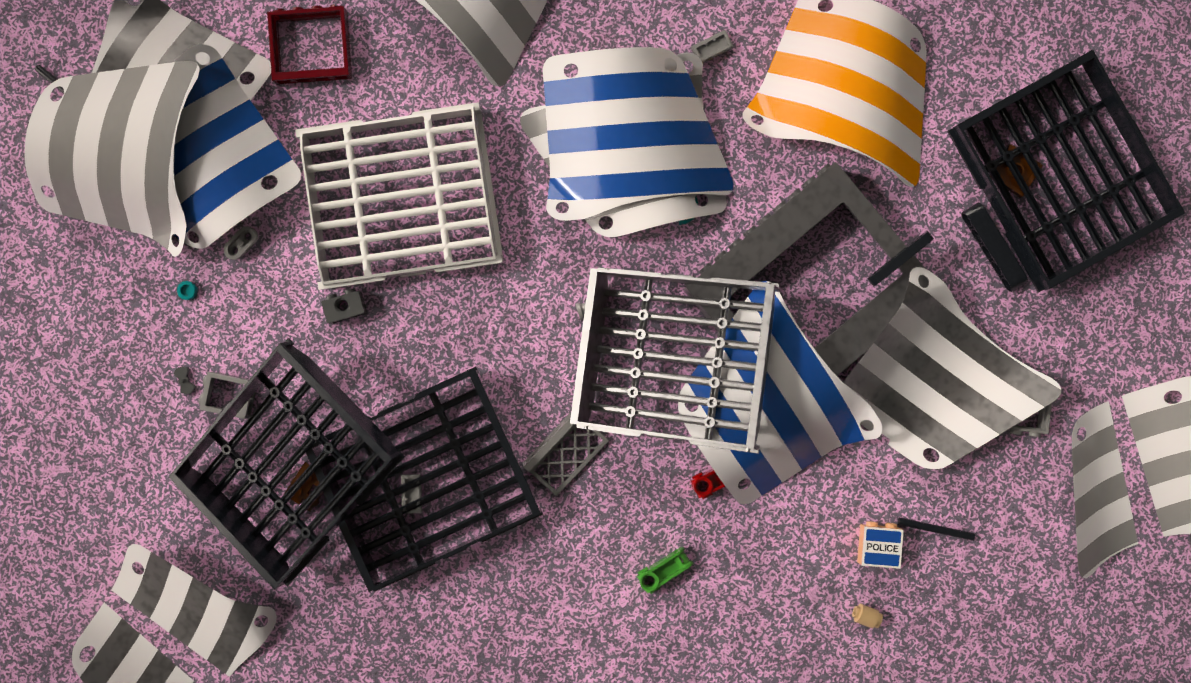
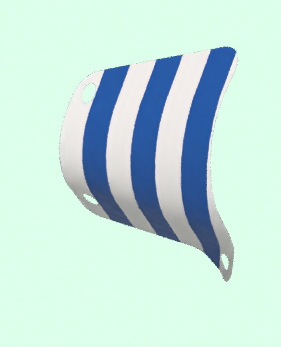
[173,44,301,249]
[543,47,733,221]
[678,281,883,504]

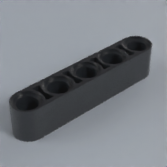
[961,202,1028,292]

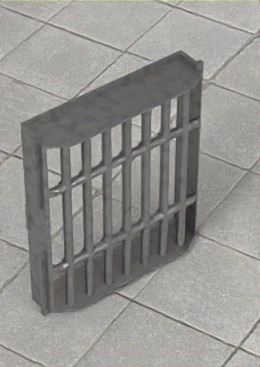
[570,267,780,454]

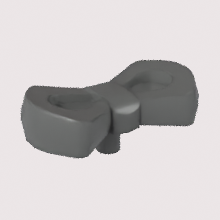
[174,366,196,395]

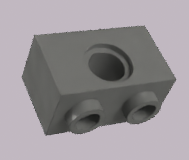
[321,288,368,324]

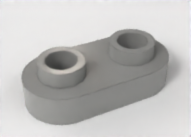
[224,226,258,260]

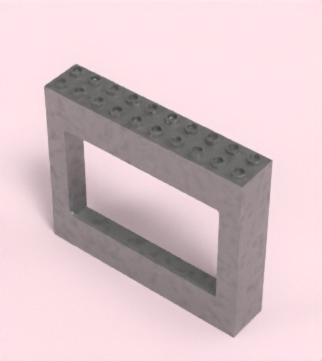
[683,162,929,376]

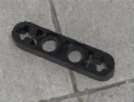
[867,231,934,286]

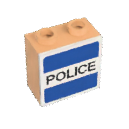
[857,521,904,569]

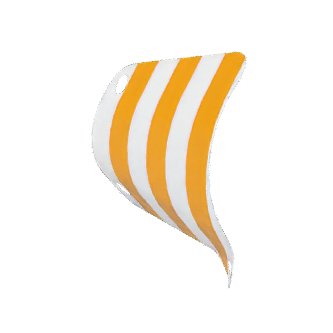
[743,0,927,187]

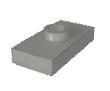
[691,30,734,63]
[401,474,422,514]

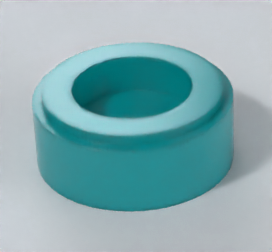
[177,281,198,300]

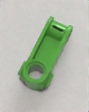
[636,547,694,594]

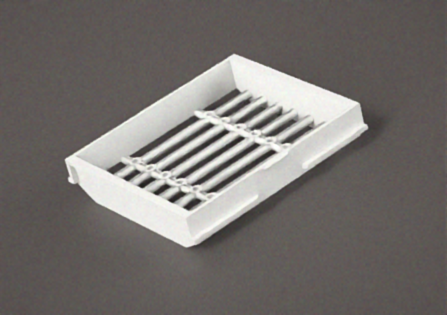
[295,102,504,290]

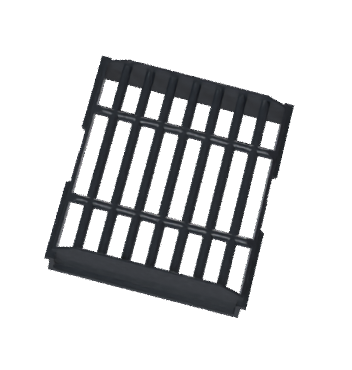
[947,50,1185,292]
[169,338,405,590]
[306,367,543,592]

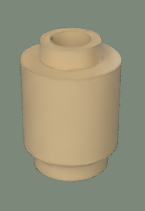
[852,604,883,629]

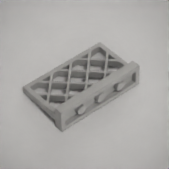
[522,412,609,496]

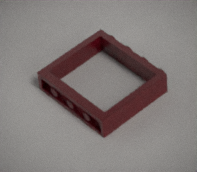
[267,4,352,85]

